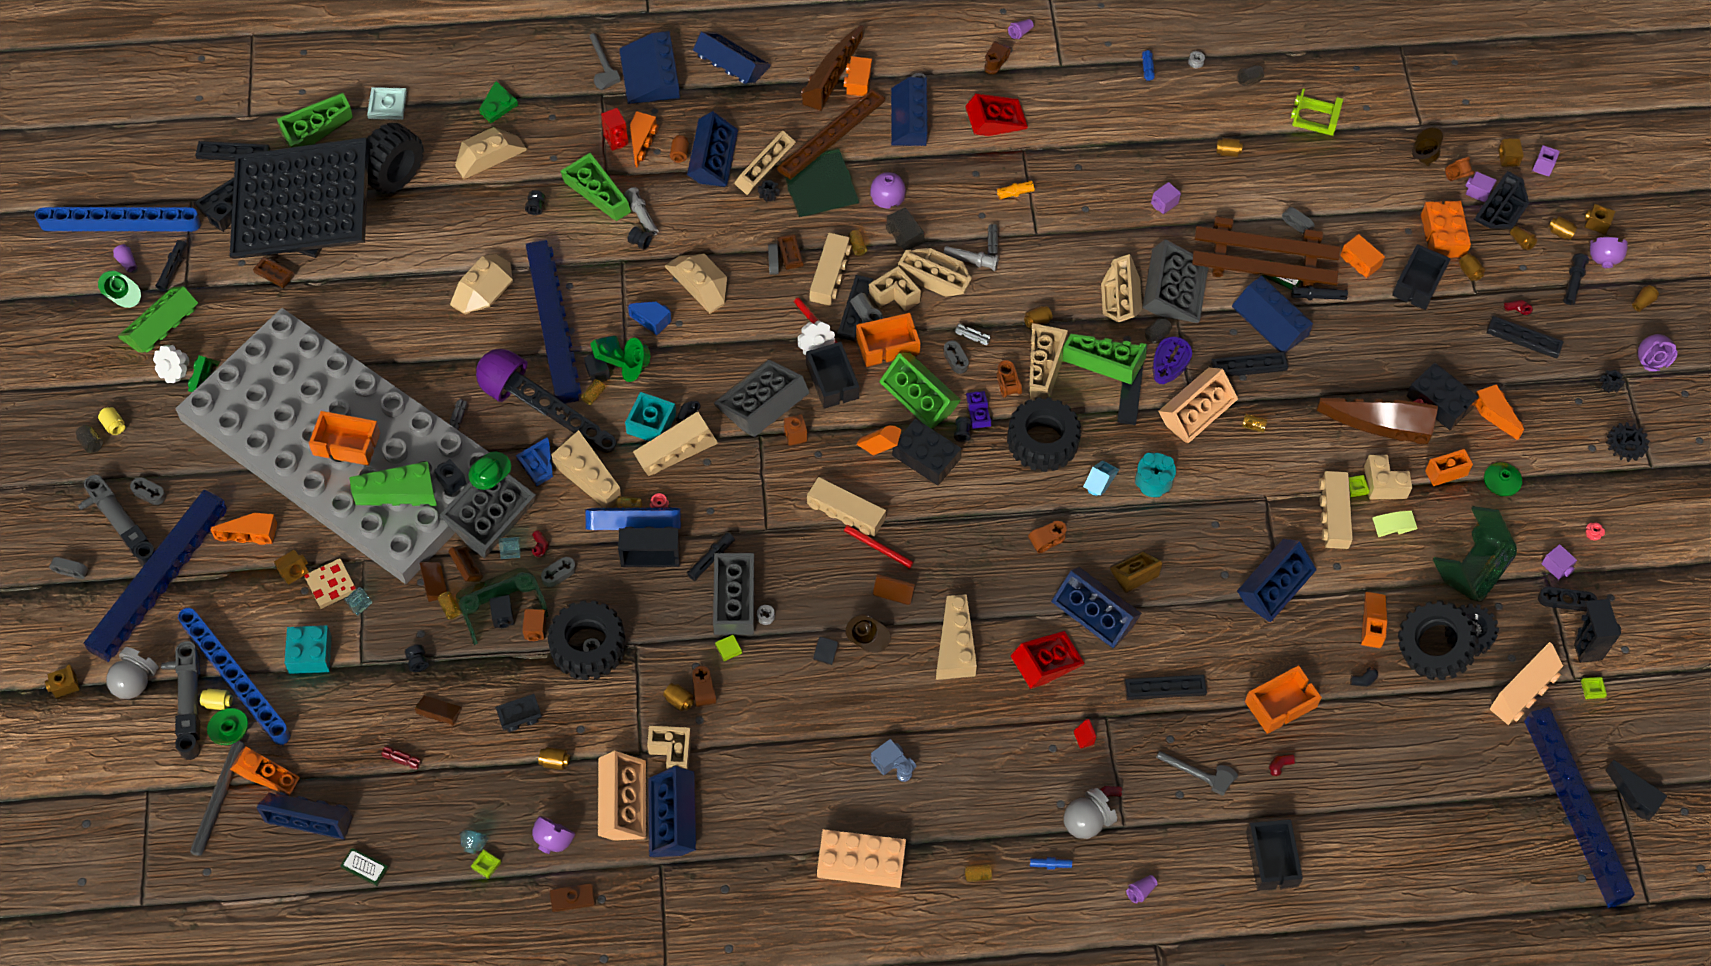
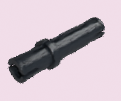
[155,240,188,291]
[1291,286,1348,300]
[686,532,735,581]

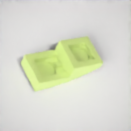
[1373,511,1417,537]

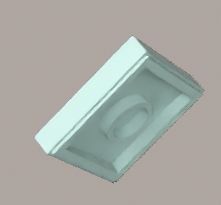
[367,87,407,120]

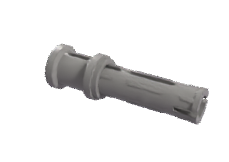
[624,187,659,237]
[944,246,999,271]

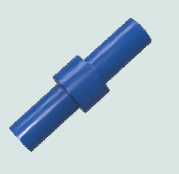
[1030,857,1072,870]

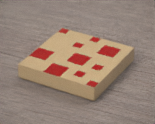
[304,558,357,609]

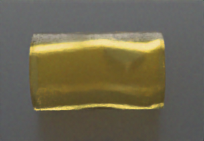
[848,230,867,256]
[581,379,605,405]
[1242,414,1267,433]
[617,496,642,508]
[438,592,460,620]
[965,864,992,882]

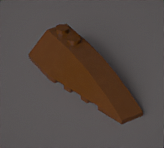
[801,25,864,111]
[1317,398,1438,444]

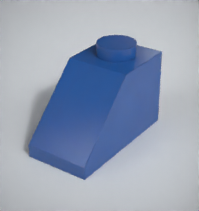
[628,302,671,336]

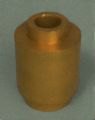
[1216,138,1243,157]
[1549,216,1578,240]
[1459,254,1485,281]
[1024,306,1053,329]
[663,683,694,711]
[538,747,570,770]

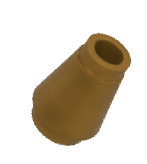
[1510,226,1537,250]
[1632,285,1659,312]

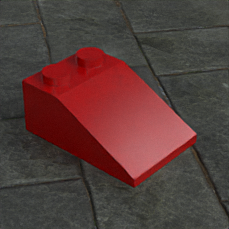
[965,94,1028,136]
[1010,631,1085,689]

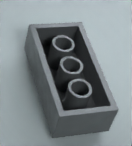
[713,553,754,635]

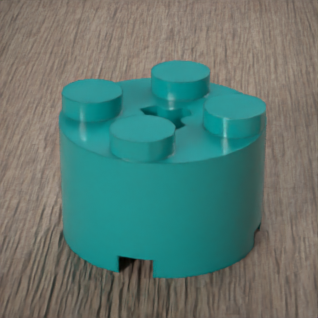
[1135,453,1176,497]

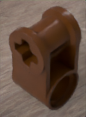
[984,41,1011,74]
[692,666,716,707]

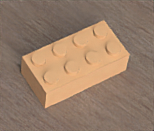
[817,829,906,888]

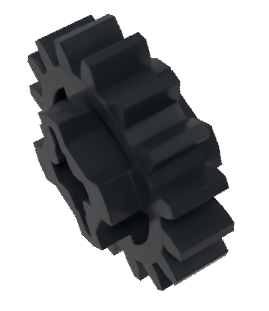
[1606,422,1650,462]

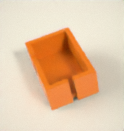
[1421,201,1471,258]
[856,313,920,367]
[309,411,380,466]
[1245,665,1322,734]

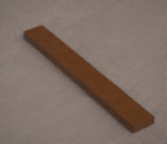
[777,89,885,180]

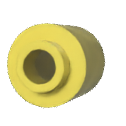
[98,407,125,435]
[200,689,233,710]

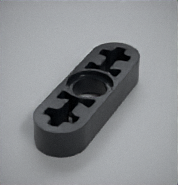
[1538,587,1597,612]

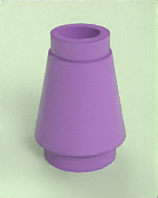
[1008,19,1034,39]
[113,244,137,272]
[1126,875,1158,903]

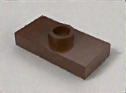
[777,234,803,270]
[253,257,295,288]
[448,547,483,582]
[550,883,595,912]

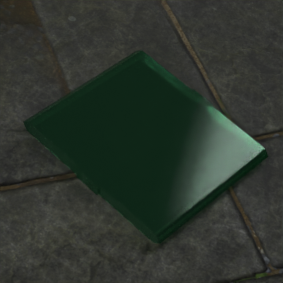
[779,148,859,217]

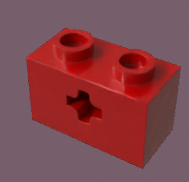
[601,108,628,151]

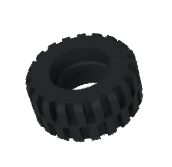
[367,122,424,194]
[1007,397,1081,472]
[548,600,626,680]
[1398,600,1479,681]

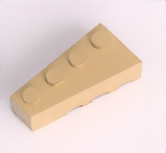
[1030,323,1068,400]
[633,412,718,476]
[551,430,621,508]
[936,594,977,680]

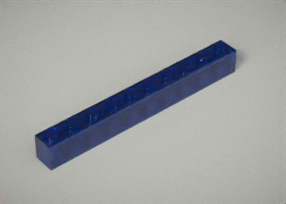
[525,240,581,404]
[83,490,227,662]
[1524,707,1635,908]

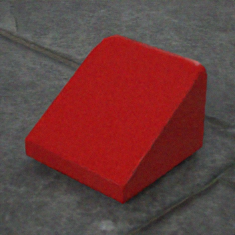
[1074,719,1097,748]

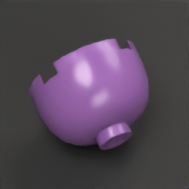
[870,172,906,209]
[1590,237,1628,268]
[1638,334,1678,371]
[532,816,575,854]

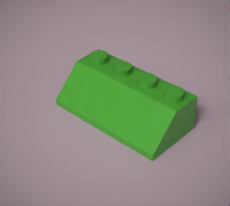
[118,286,198,353]
[879,352,961,429]

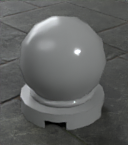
[106,647,159,699]
[1063,788,1117,839]

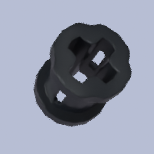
[954,417,972,442]

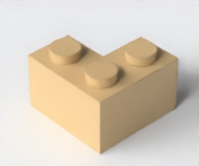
[869,266,921,312]
[1364,455,1412,499]
[647,726,691,770]

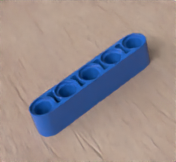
[585,508,681,530]

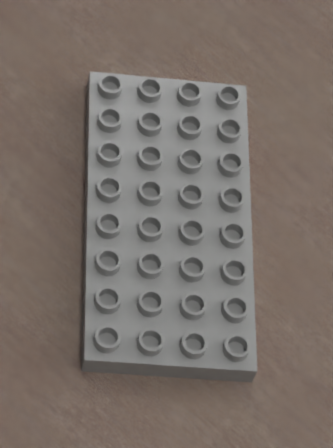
[175,308,490,584]

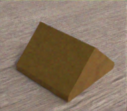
[1110,552,1162,593]

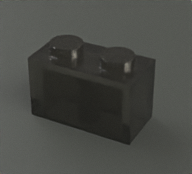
[885,207,924,251]

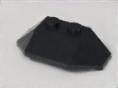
[1474,171,1529,229]

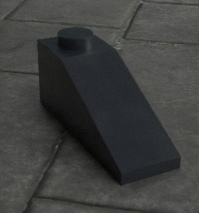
[1606,759,1667,821]

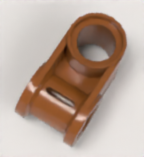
[1445,157,1475,181]
[996,360,1022,398]
[1028,521,1067,553]

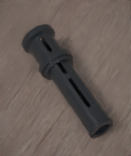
[1564,253,1589,305]

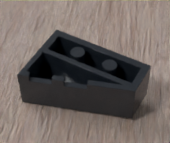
[1574,599,1621,663]

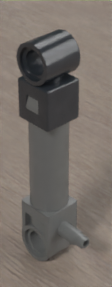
[78,475,158,568]
[161,641,201,760]

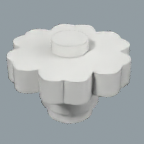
[798,320,835,355]
[153,345,189,383]

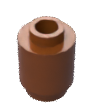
[669,135,689,163]

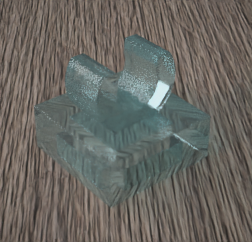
[499,537,521,559]
[344,587,372,616]

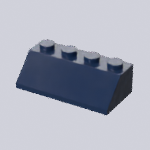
[693,32,771,84]
[891,77,927,146]
[687,111,738,187]
[1232,276,1313,353]
[1237,539,1317,622]
[1051,567,1142,649]
[648,766,696,857]
[257,792,353,840]

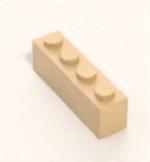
[734,130,796,195]
[810,233,852,306]
[1319,471,1353,549]
[807,477,886,537]

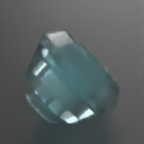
[460,830,488,854]

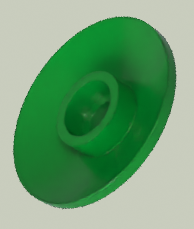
[1484,462,1522,496]
[207,708,248,745]

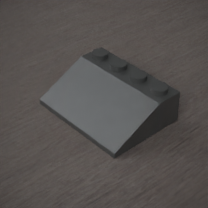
[1142,240,1208,323]
[714,360,810,437]
[439,474,536,559]

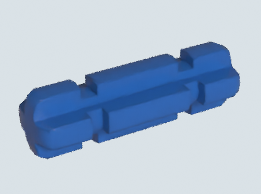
[1142,50,1155,81]

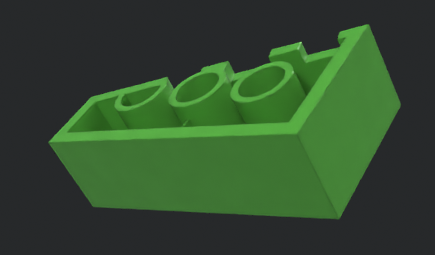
[277,93,353,148]
[560,153,631,221]
[1063,334,1147,385]
[349,461,437,506]

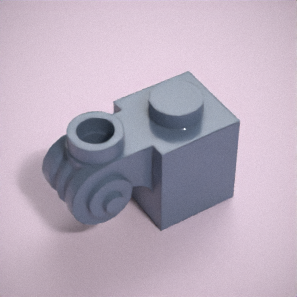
[871,739,916,782]

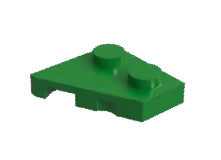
[479,81,518,123]
[590,335,626,368]
[188,355,220,392]

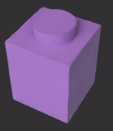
[1532,145,1560,177]
[1465,172,1496,203]
[1151,182,1181,215]
[1541,544,1577,580]

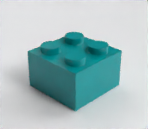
[625,392,676,441]
[284,625,332,674]

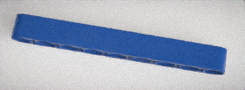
[35,207,201,231]
[178,608,290,745]

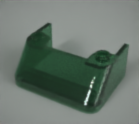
[1432,506,1517,602]
[456,567,549,645]

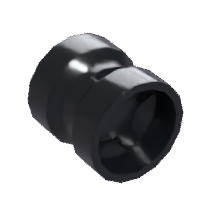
[525,190,546,215]
[627,226,652,250]
[405,644,429,672]

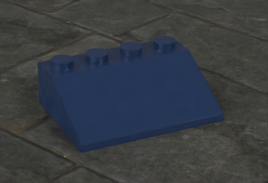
[619,31,680,104]

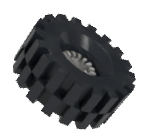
[1445,604,1499,657]

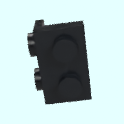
[495,694,542,732]

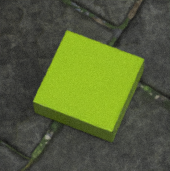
[1348,475,1370,497]
[715,635,742,661]
[1581,677,1607,699]
[471,849,501,879]

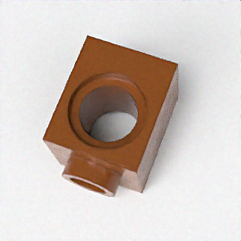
[784,414,807,446]
[522,609,547,641]

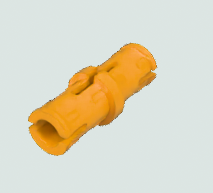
[997,180,1034,200]

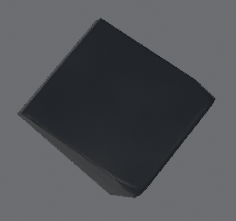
[813,637,838,665]

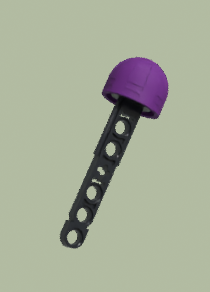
[476,349,616,453]

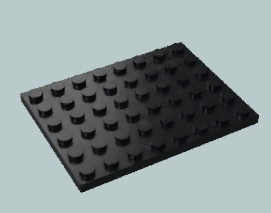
[229,137,369,259]

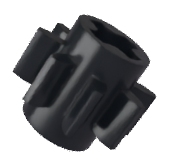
[758,179,780,202]
[1599,370,1625,393]

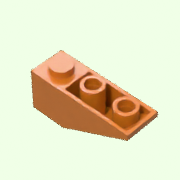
[630,111,658,167]
[1475,384,1524,440]
[211,513,277,545]
[1361,592,1387,648]
[230,747,300,795]

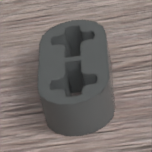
[1282,207,1315,234]
[768,243,779,275]
[943,341,969,374]
[130,477,166,505]
[49,557,88,579]
[541,557,576,587]

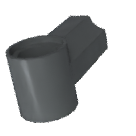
[850,293,883,324]

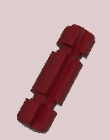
[381,746,421,770]

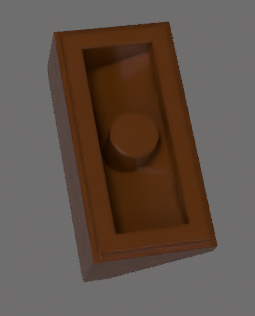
[419,562,448,602]
[873,574,915,605]
[415,695,462,726]

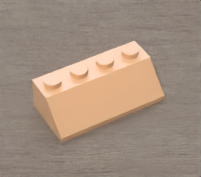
[1158,367,1238,443]
[1490,642,1563,725]
[598,751,646,840]

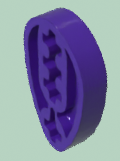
[1152,337,1192,384]

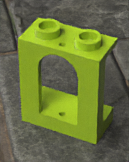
[1291,89,1343,136]

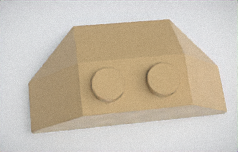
[455,127,527,180]
[898,248,972,297]
[450,254,513,314]
[665,254,727,314]
[1101,254,1142,322]

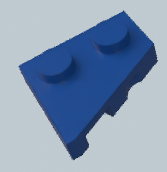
[516,438,553,486]

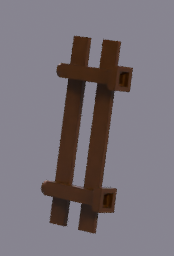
[1192,217,1340,287]

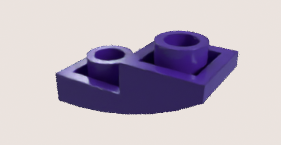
[966,391,991,429]

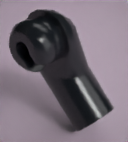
[676,401,701,423]
[1350,667,1378,687]

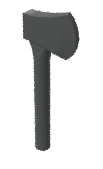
[590,33,621,90]
[1156,751,1238,796]

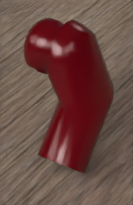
[1504,300,1533,315]
[532,530,549,557]
[1269,754,1295,776]
[1099,786,1122,798]

